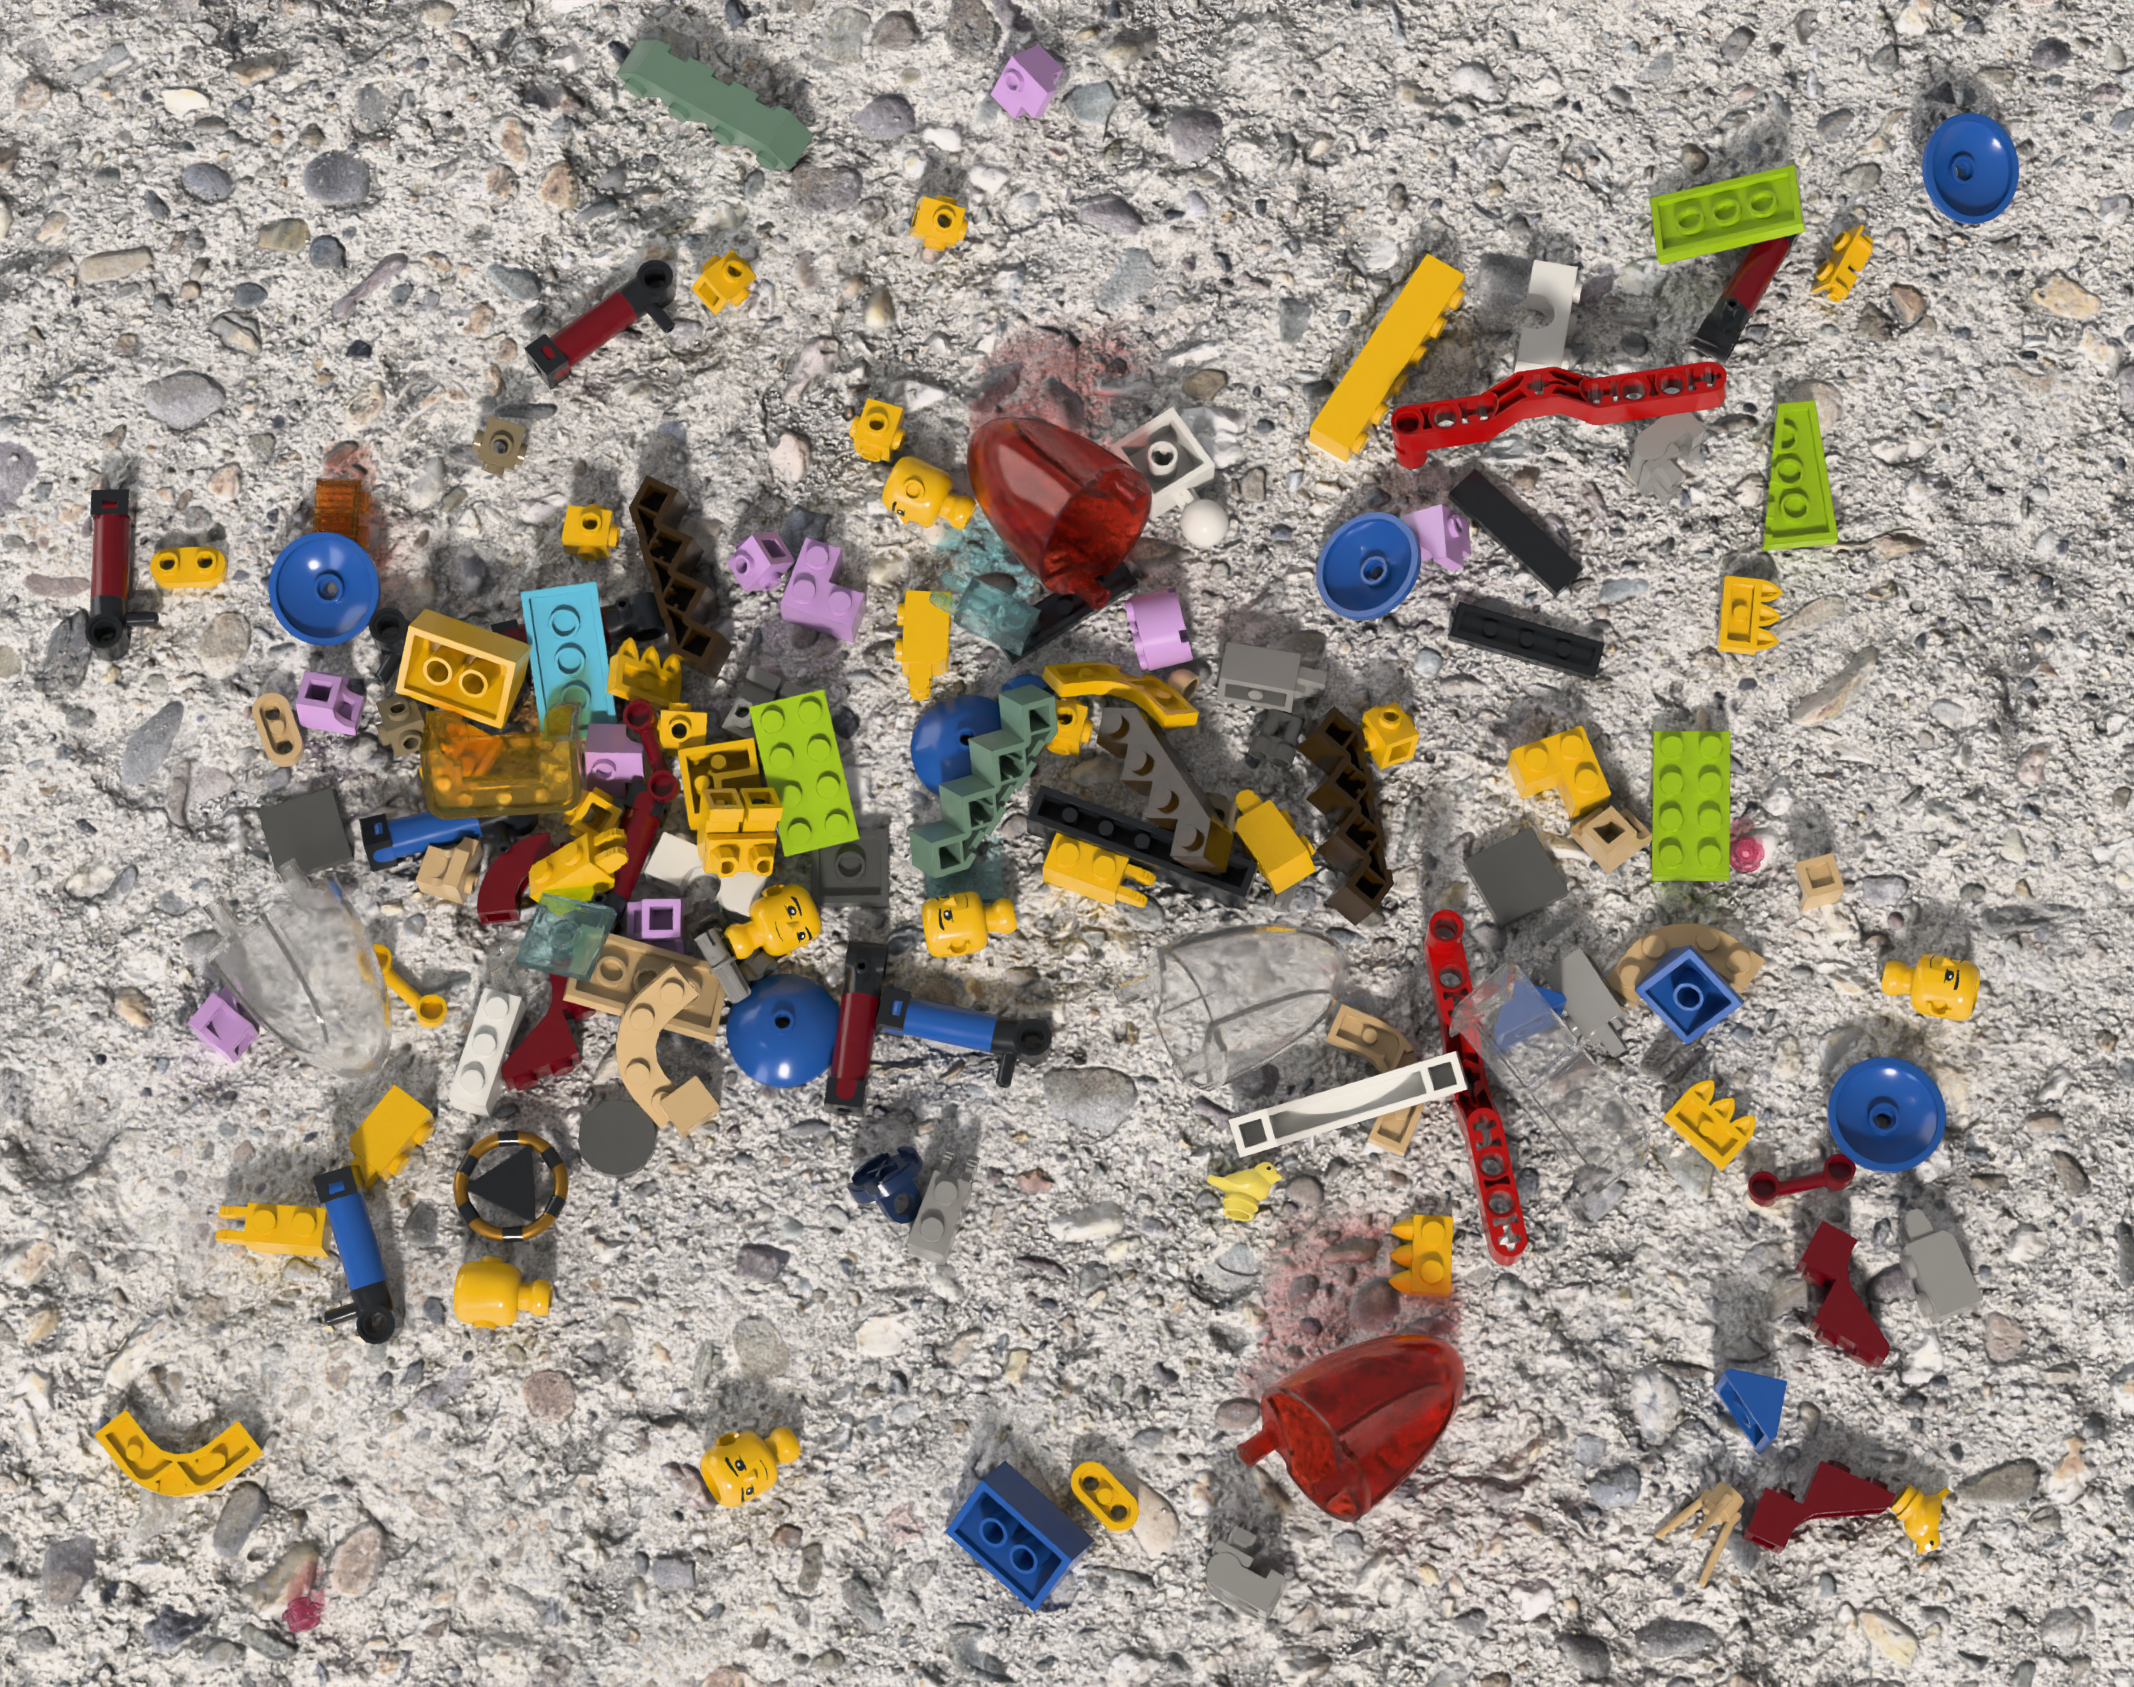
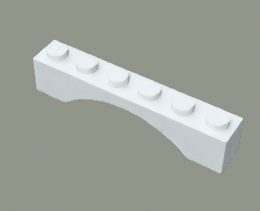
[1229,1051,1469,1158]

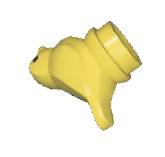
[1207,1162,1282,1221]

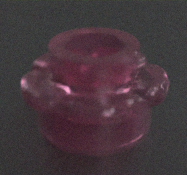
[1730,836,1765,872]
[282,1597,321,1632]

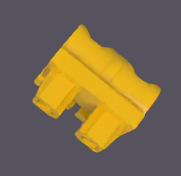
[697,787,783,878]

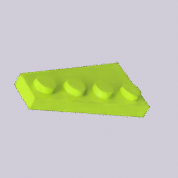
[1762,400,1838,551]

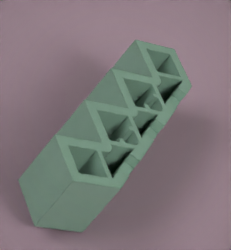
[616,39,814,170]
[909,684,1058,879]

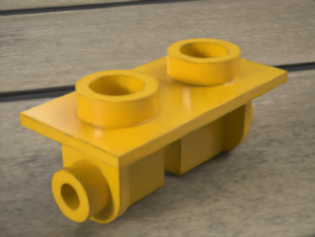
[1811,224,1873,302]

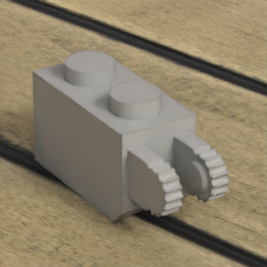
[907,1146,980,1266]
[1899,1208,1983,1325]

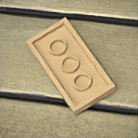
[563,925,726,1043]

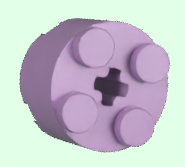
[1124,587,1193,672]

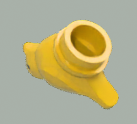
[1889,1483,1950,1554]

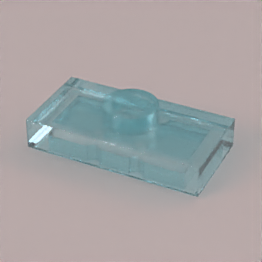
[925,861,1005,904]

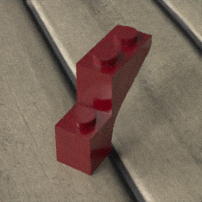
[501,959,596,1091]
[1795,1221,1890,1368]
[1742,1460,1896,1554]

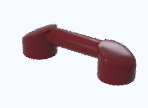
[623,700,681,803]
[1747,1154,1856,1207]

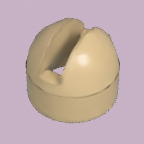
[1167,668,1200,701]

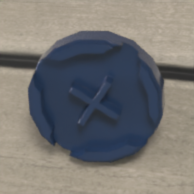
[847,1146,923,1224]

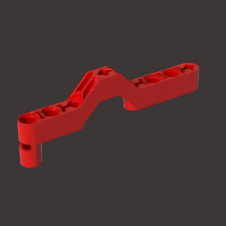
[1391,362,1727,469]
[1423,910,1527,1265]

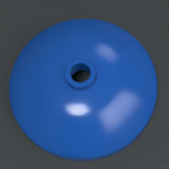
[1922,113,2019,224]
[1316,512,1421,621]
[269,532,381,646]
[911,694,1001,798]
[726,974,839,1088]
[1827,1057,1946,1173]

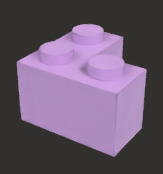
[780,537,866,643]

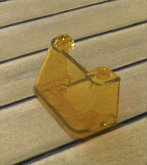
[419,702,582,820]

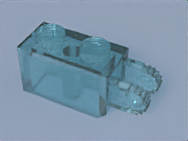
[928,571,1041,656]

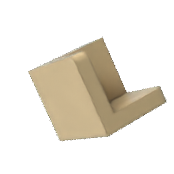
[1794,853,1845,911]
[660,1075,720,1139]

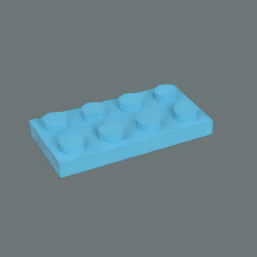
[520,581,617,743]

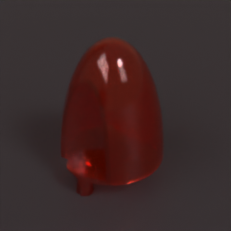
[966,416,1152,610]
[1236,1333,1466,1523]

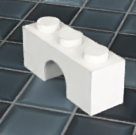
[1514,260,1583,373]
[644,832,771,924]
[448,987,527,1119]

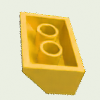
[395,608,532,729]

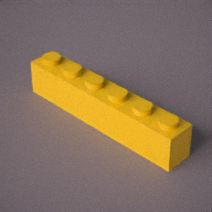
[1309,253,1467,463]

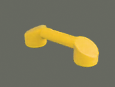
[361,944,448,1028]

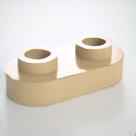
[252,692,305,767]

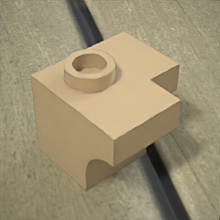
[1570,805,1652,874]
[415,837,483,905]

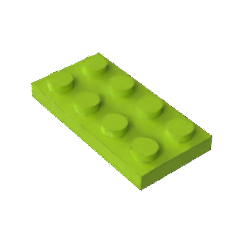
[1650,164,1806,265]
[748,689,860,857]
[1652,731,1731,881]

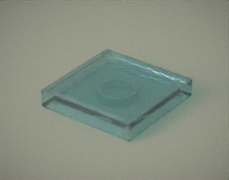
[515,893,617,982]

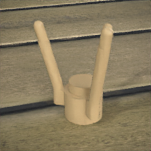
[1655,1482,1745,1587]

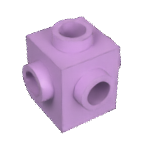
[726,531,796,592]

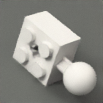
[1110,407,1229,547]

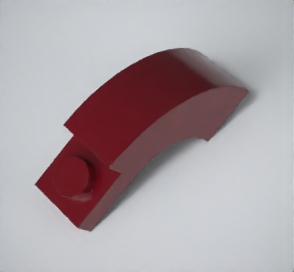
[477,832,574,924]

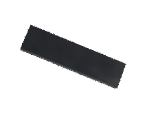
[1448,469,1583,598]
[992,553,1138,665]
[1448,602,1605,682]

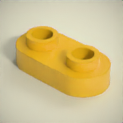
[150,546,228,589]
[1071,1462,1139,1533]

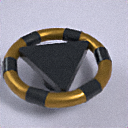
[454,1130,569,1243]

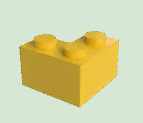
[1507,725,1611,820]
[678,738,762,836]

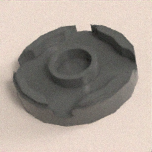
[578,1099,657,1179]

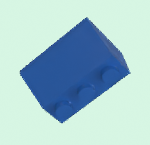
[945,1461,1095,1612]

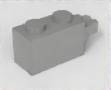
[1216,641,1327,713]
[1541,947,1630,1057]

